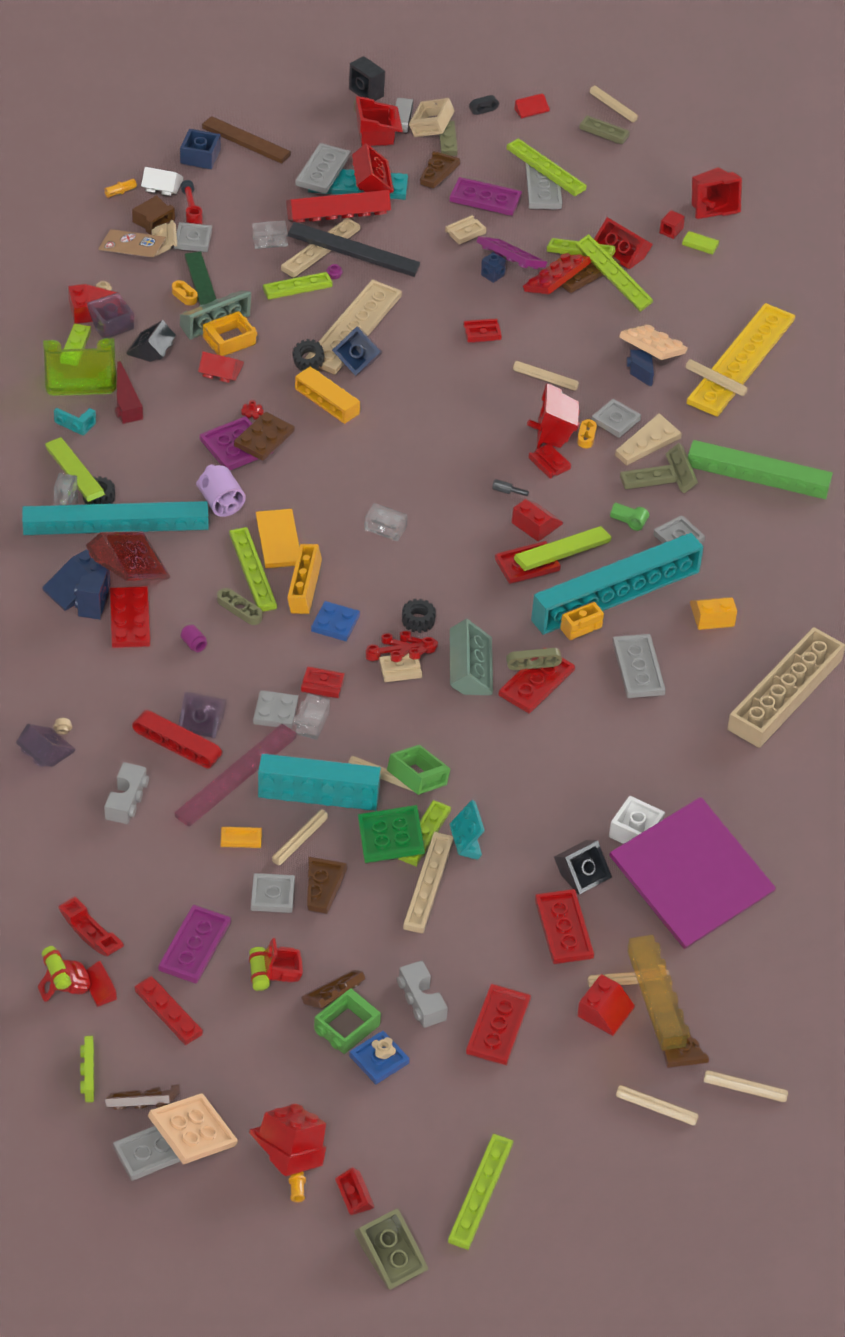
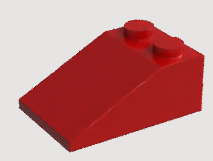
[68,284,126,324]

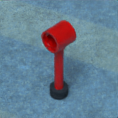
[180,180,203,225]

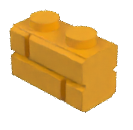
[560,602,604,640]

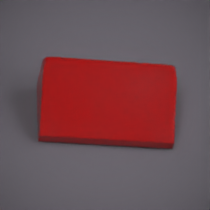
[514,93,550,118]
[86,961,117,1007]
[335,1167,375,1215]

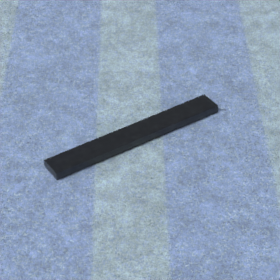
[288,222,420,277]

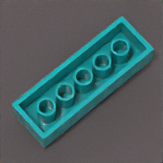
[258,754,381,811]

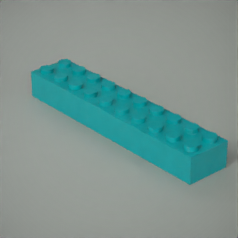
[531,533,704,635]

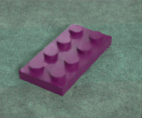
[450,177,522,216]
[477,236,547,269]
[158,905,231,984]

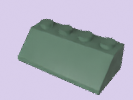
[180,290,251,340]
[449,618,493,695]

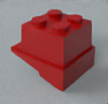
[355,96,403,146]
[692,167,742,219]
[527,383,580,449]
[249,1104,327,1176]

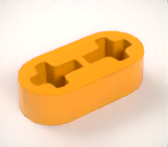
[172,280,198,306]
[577,419,597,448]

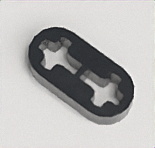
[469,95,499,115]

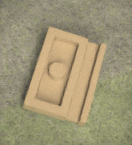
[445,215,486,245]
[152,220,177,256]
[379,653,422,682]

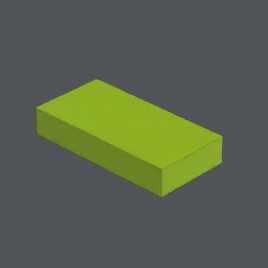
[682,231,719,255]

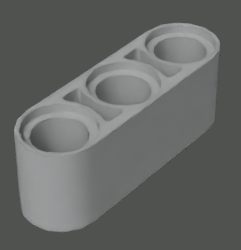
[395,97,413,133]

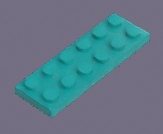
[308,169,408,200]

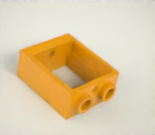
[203,311,257,356]

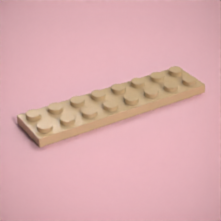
[305,280,402,375]

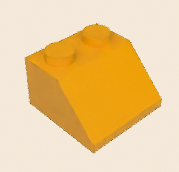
[690,597,737,630]

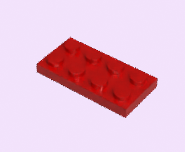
[523,253,591,294]
[110,586,150,648]
[498,647,575,714]
[535,889,594,964]
[466,984,531,1066]

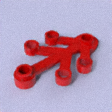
[365,631,438,662]

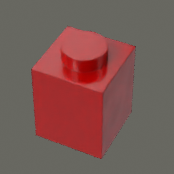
[659,210,685,239]

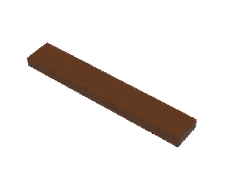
[202,116,291,164]

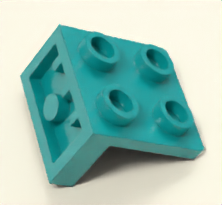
[449,800,484,860]

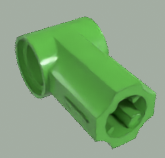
[610,502,650,531]

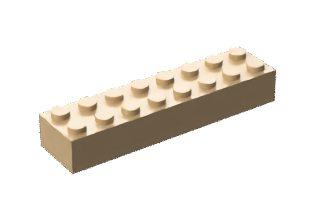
[727,627,845,748]

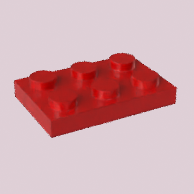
[495,541,561,584]

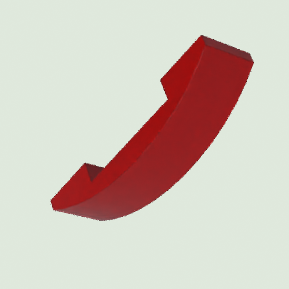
[58,896,124,956]

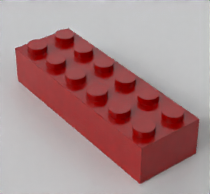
[286,190,391,223]

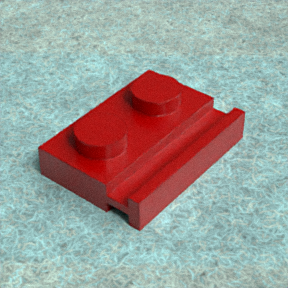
[463,318,502,343]
[528,443,571,479]
[301,666,345,699]

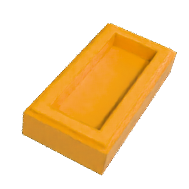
[221,827,262,848]

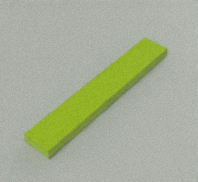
[506,138,587,196]
[576,234,653,312]
[45,437,105,502]
[514,526,612,571]
[229,527,277,612]
[448,1134,514,1250]

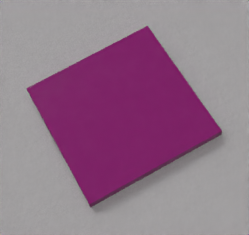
[609,797,777,950]

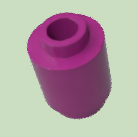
[180,625,207,652]

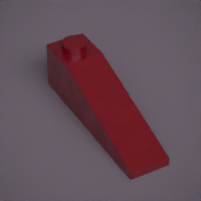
[115,361,143,424]

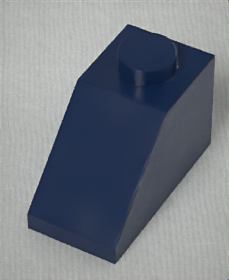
[626,350,654,386]

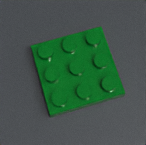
[358,805,425,863]

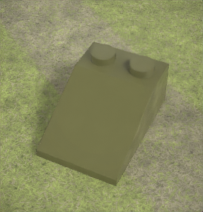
[354,1208,429,1290]

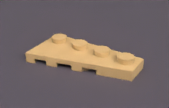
[615,413,682,466]

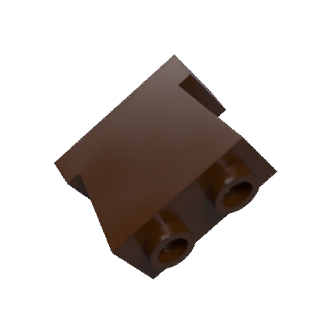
[132,195,175,235]

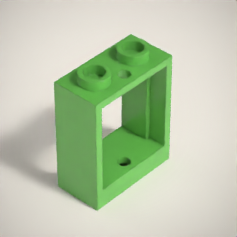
[387,744,451,795]
[314,988,381,1054]

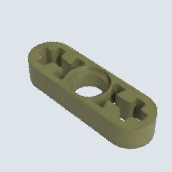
[217,588,262,625]
[506,648,562,670]

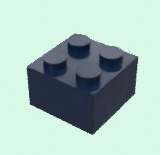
[180,128,221,169]

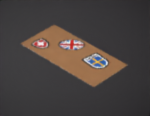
[98,229,166,258]

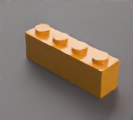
[295,366,360,424]
[287,544,322,614]

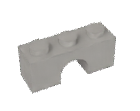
[104,762,149,824]
[397,960,448,1028]

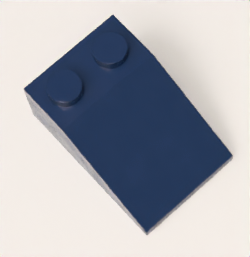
[42,549,110,611]

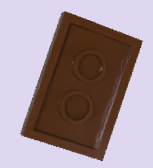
[234,412,295,461]

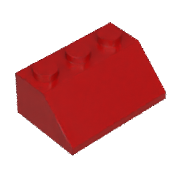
[352,143,394,193]
[594,217,653,269]

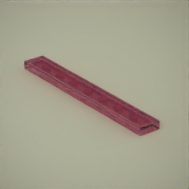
[174,723,297,827]

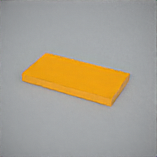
[256,509,299,568]

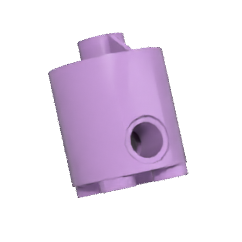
[196,464,245,517]

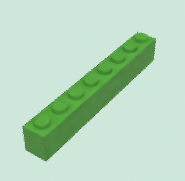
[688,440,833,499]

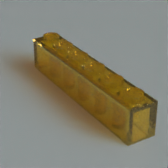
[627,935,690,1051]

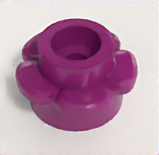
[326,264,343,279]

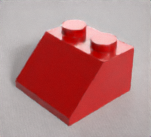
[198,351,244,383]
[512,499,563,542]
[577,974,635,1036]

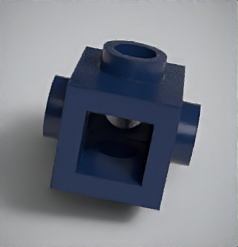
[481,252,506,283]

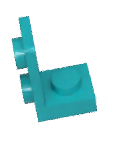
[54,408,96,436]

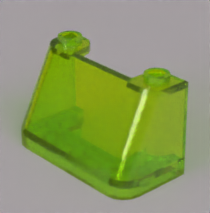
[43,338,116,396]

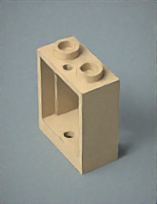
[409,98,454,137]

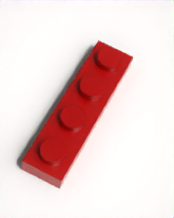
[135,976,203,1046]

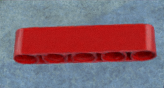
[132,710,223,769]

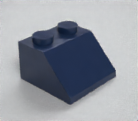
[332,326,383,376]
[74,566,109,620]

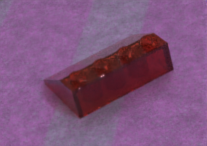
[85,531,170,581]

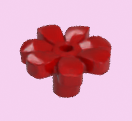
[241,400,264,420]

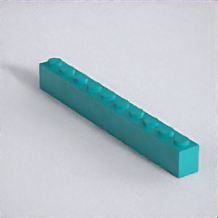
[22,501,209,535]

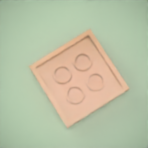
[619,324,688,360]
[148,1093,238,1164]

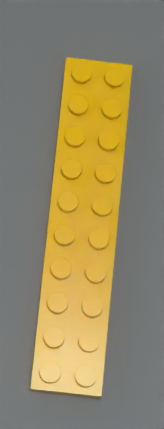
[686,303,795,417]

